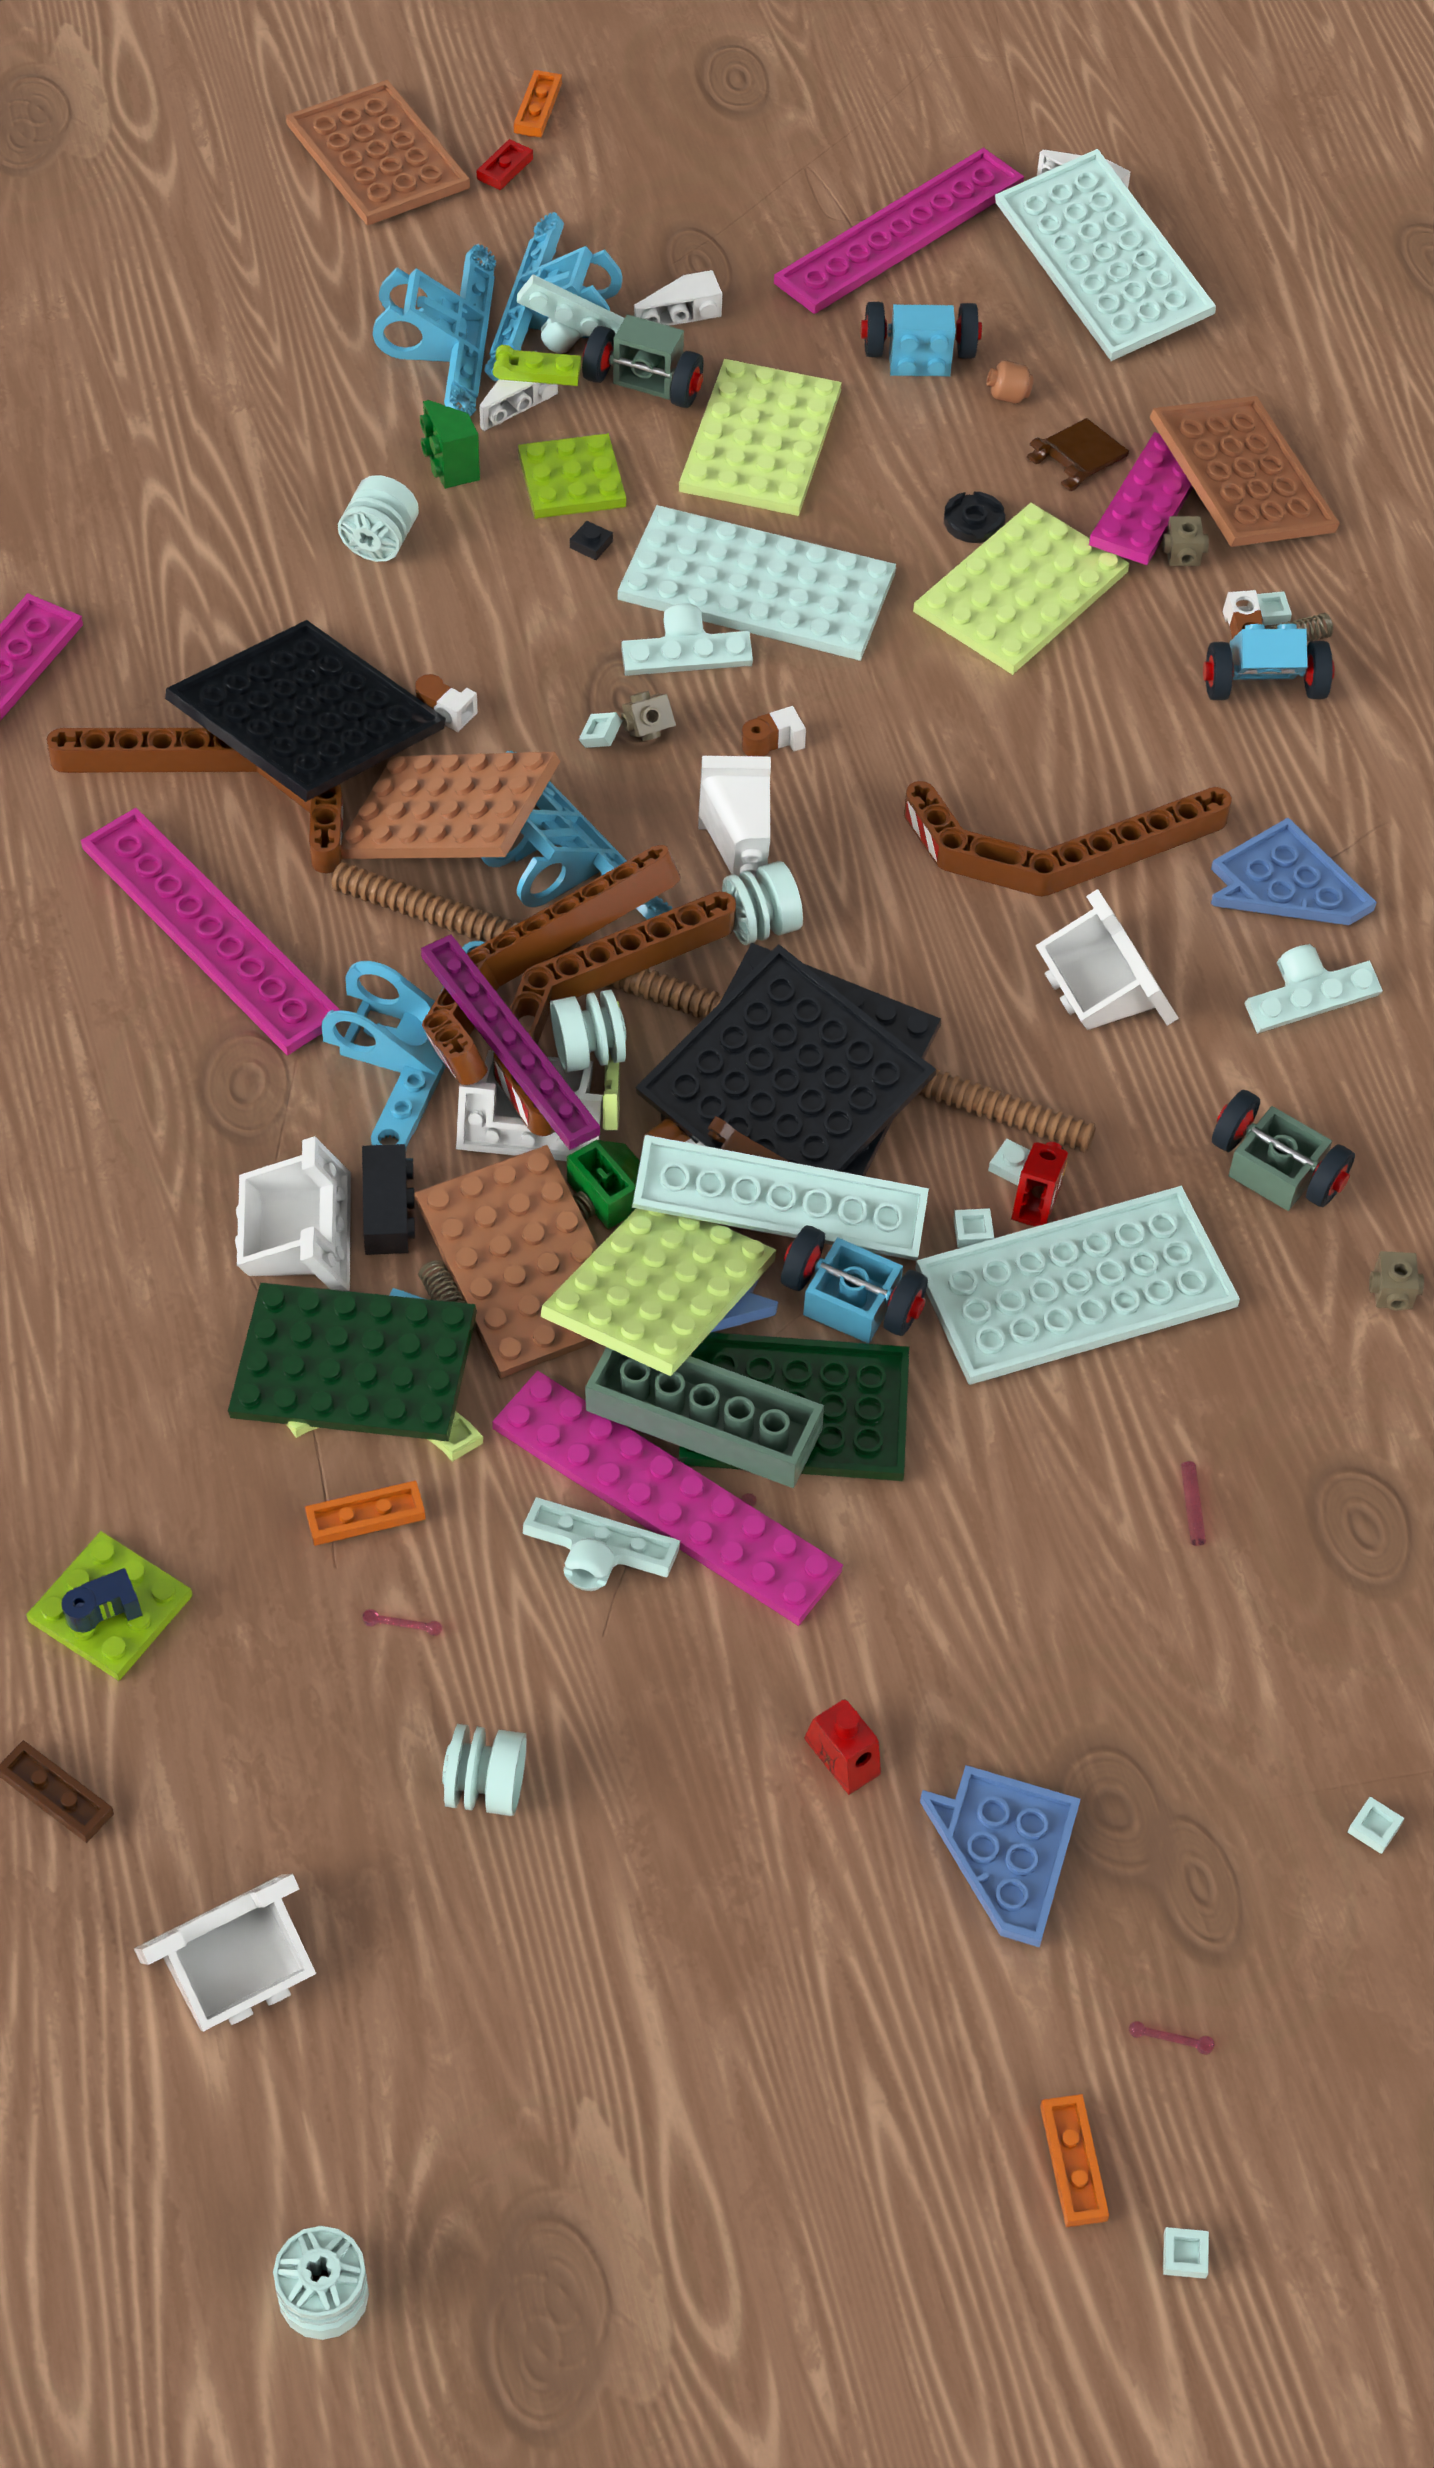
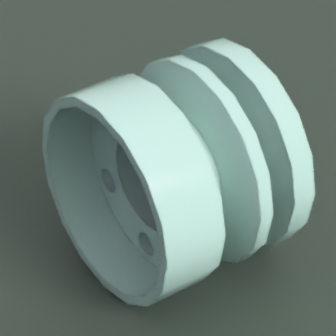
[338,475,419,562]
[722,861,803,945]
[550,989,626,1073]
[442,1724,527,1816]
[273,2226,369,2340]

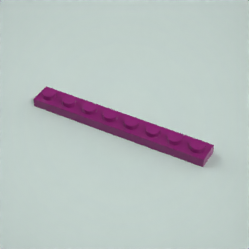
[421,934,601,1150]

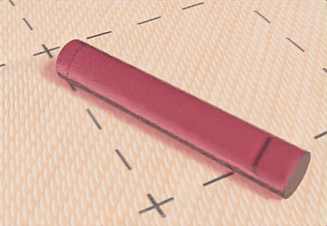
[1181,1461,1206,1546]

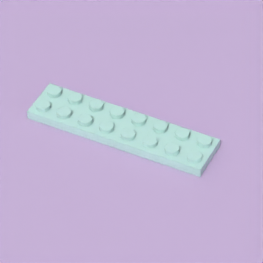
[632,1135,929,1261]

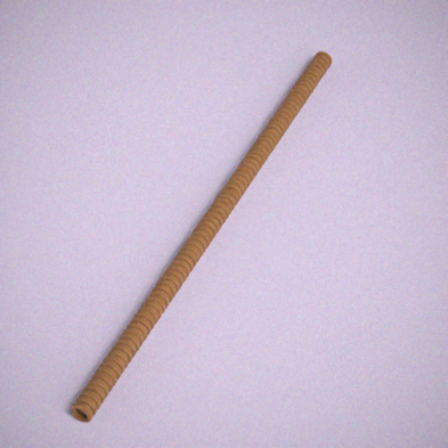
[331,862,1096,1153]

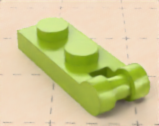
[493,345,581,386]

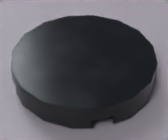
[944,491,1005,543]

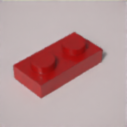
[476,139,533,190]

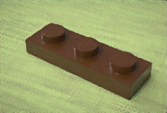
[0,1740,114,1843]

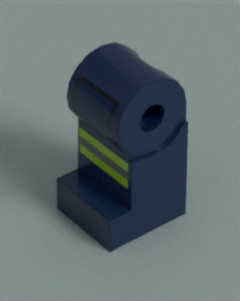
[62,1568,143,1633]

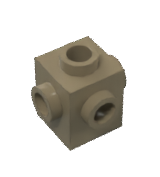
[1162,516,1209,566]
[621,691,676,741]
[1369,1251,1424,1311]

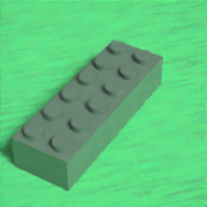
[585,1347,824,1488]

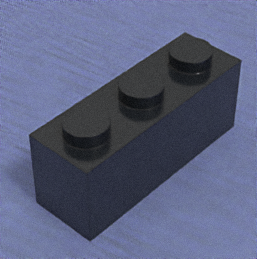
[362,1144,415,1255]

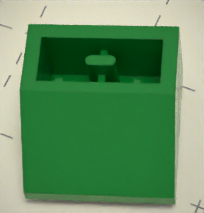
[420,400,480,489]
[567,1140,640,1229]

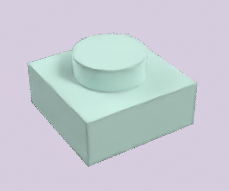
[1257,591,1292,626]
[579,712,623,748]
[988,1139,1031,1186]
[953,1208,994,1248]
[1347,1797,1404,1854]
[1163,2227,1209,2279]

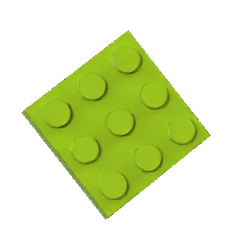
[518,433,626,519]
[26,1531,192,1681]

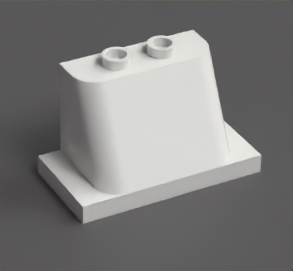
[698,756,771,877]
[1035,889,1179,1030]
[456,1050,603,1161]
[235,1136,351,1292]
[134,1874,316,2032]

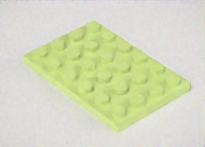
[679,359,842,516]
[913,503,1130,675]
[541,1208,777,1376]

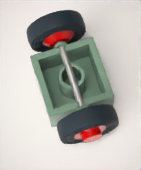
[582,314,704,408]
[1212,1089,1355,1211]

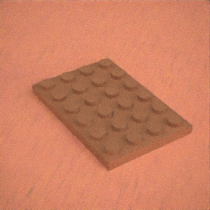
[286,79,470,226]
[1149,396,1340,547]
[341,752,560,859]
[415,1145,598,1379]

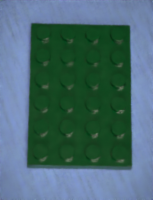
[228,1282,477,1442]
[679,1332,910,1481]

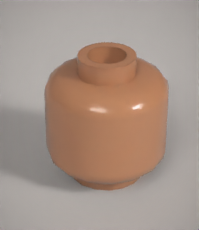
[986,360,1034,404]

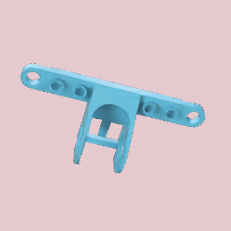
[484,212,623,381]
[373,244,496,417]
[481,751,672,919]
[322,941,485,1147]

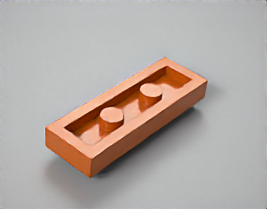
[514,70,562,138]
[305,1480,426,1546]
[1040,2094,1109,2227]

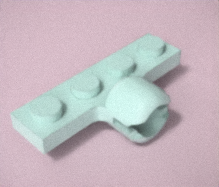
[517,275,625,354]
[621,603,753,676]
[1244,944,1383,1034]
[523,1497,680,1591]

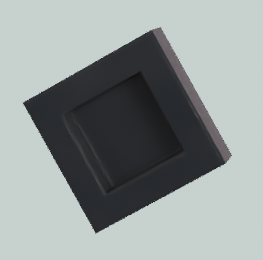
[570,521,613,560]

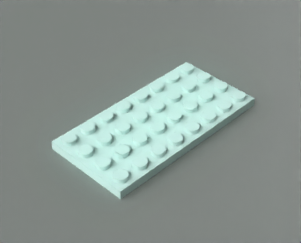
[995,149,1216,361]
[618,505,896,661]
[915,1186,1240,1385]

